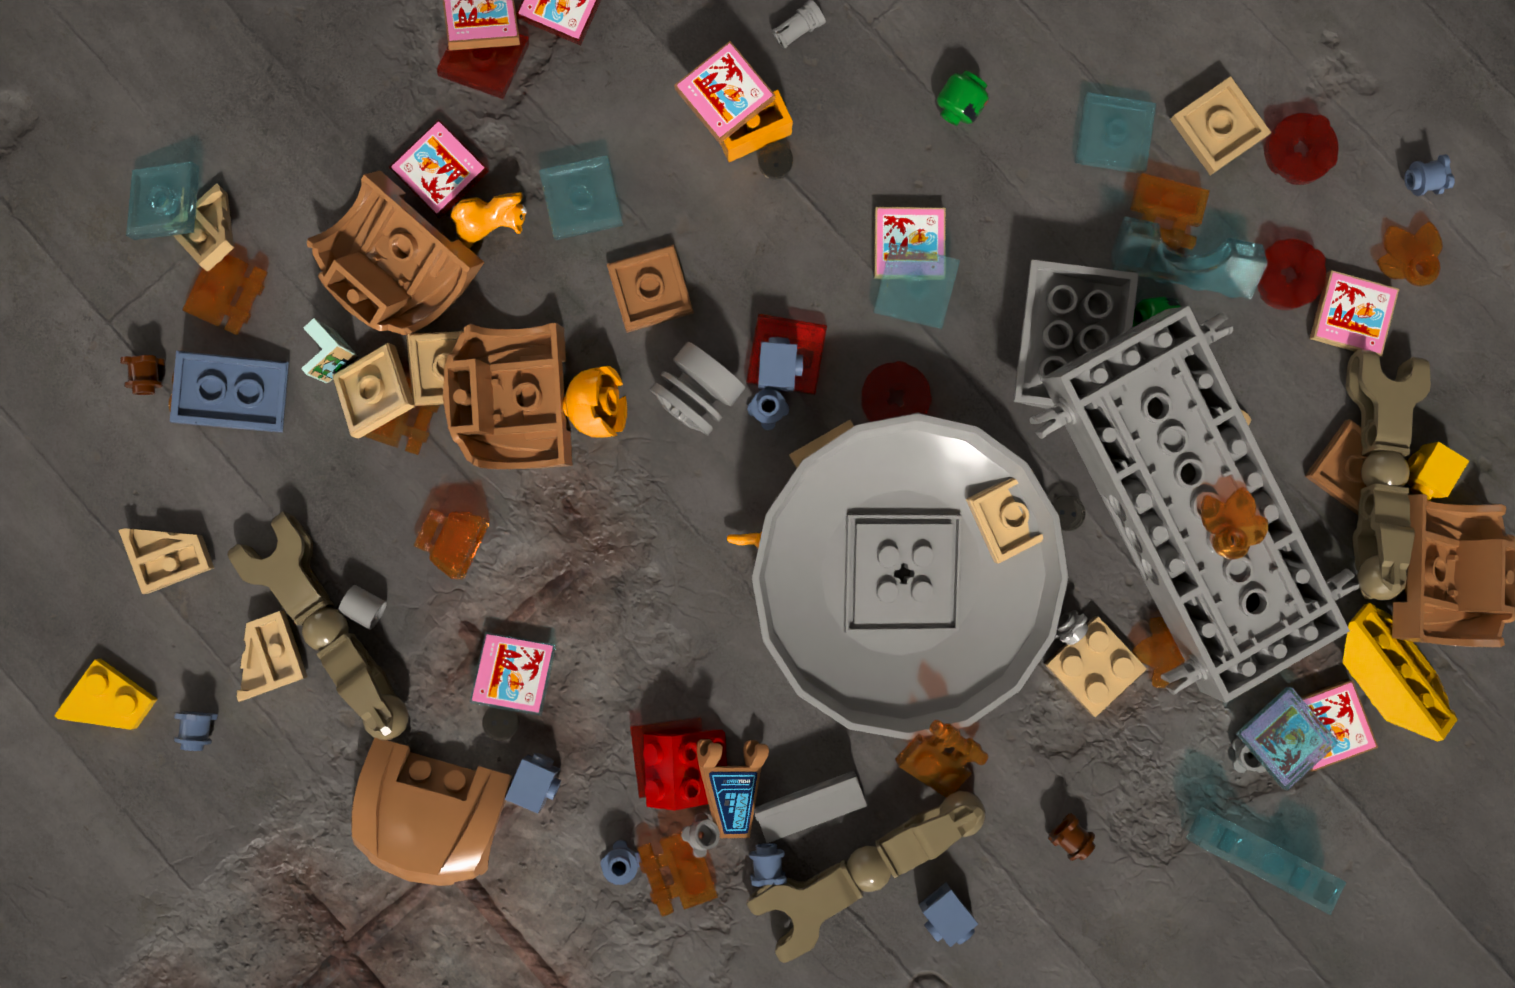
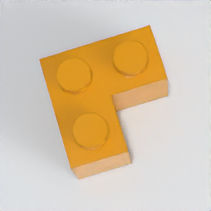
[720,90,793,162]

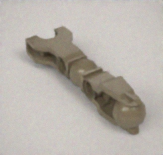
[1346,349,1431,600]
[227,511,409,740]
[746,791,985,963]

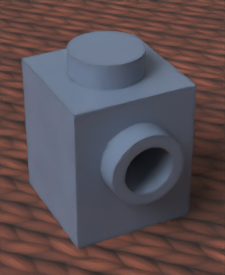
[758,337,803,392]
[505,753,562,814]
[919,882,978,947]

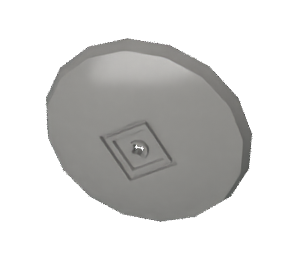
[752,413,1069,740]

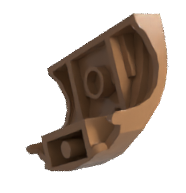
[307,170,484,335]
[443,323,573,469]
[1392,494,1515,647]
[351,738,512,886]

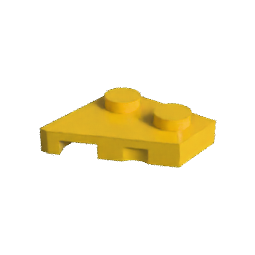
[54,659,158,730]

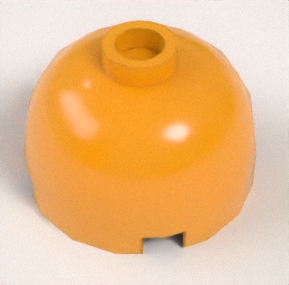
[563,366,627,438]

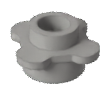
[1055,610,1088,645]
[1232,737,1267,773]
[681,813,720,858]

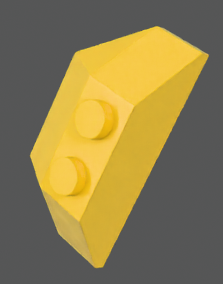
[1342,603,1458,742]

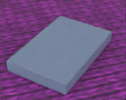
[170,351,289,433]

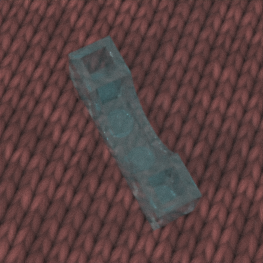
[1111,216,1267,299]
[1186,807,1347,915]

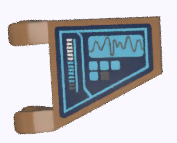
[697,739,769,839]

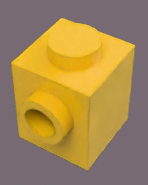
[1406,442,1469,500]

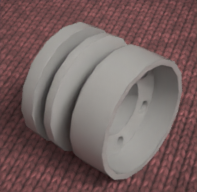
[649,342,746,436]

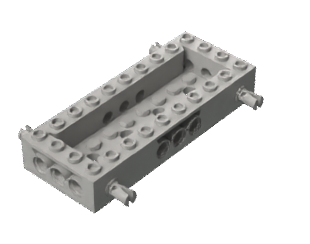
[1030,306,1359,703]

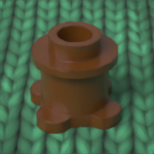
[120,355,165,395]
[1048,813,1096,861]

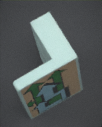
[302,318,358,383]

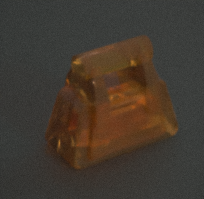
[413,508,490,580]

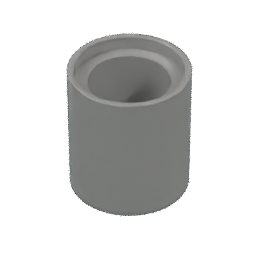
[338,585,387,630]

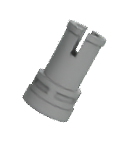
[772,0,826,49]

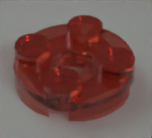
[1264,113,1339,185]
[1252,239,1326,310]
[861,361,932,422]

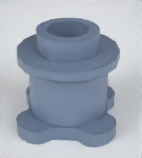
[1404,154,1455,196]
[747,389,789,430]
[174,711,218,751]
[601,840,643,885]
[749,843,787,886]

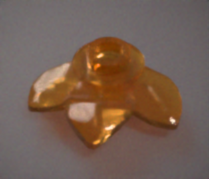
[1377,221,1443,287]
[1201,487,1268,560]
[1132,617,1185,688]

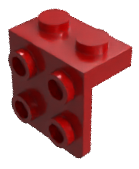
[643,729,727,811]

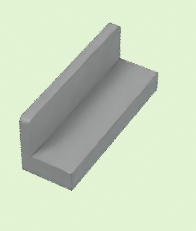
[754,770,867,843]

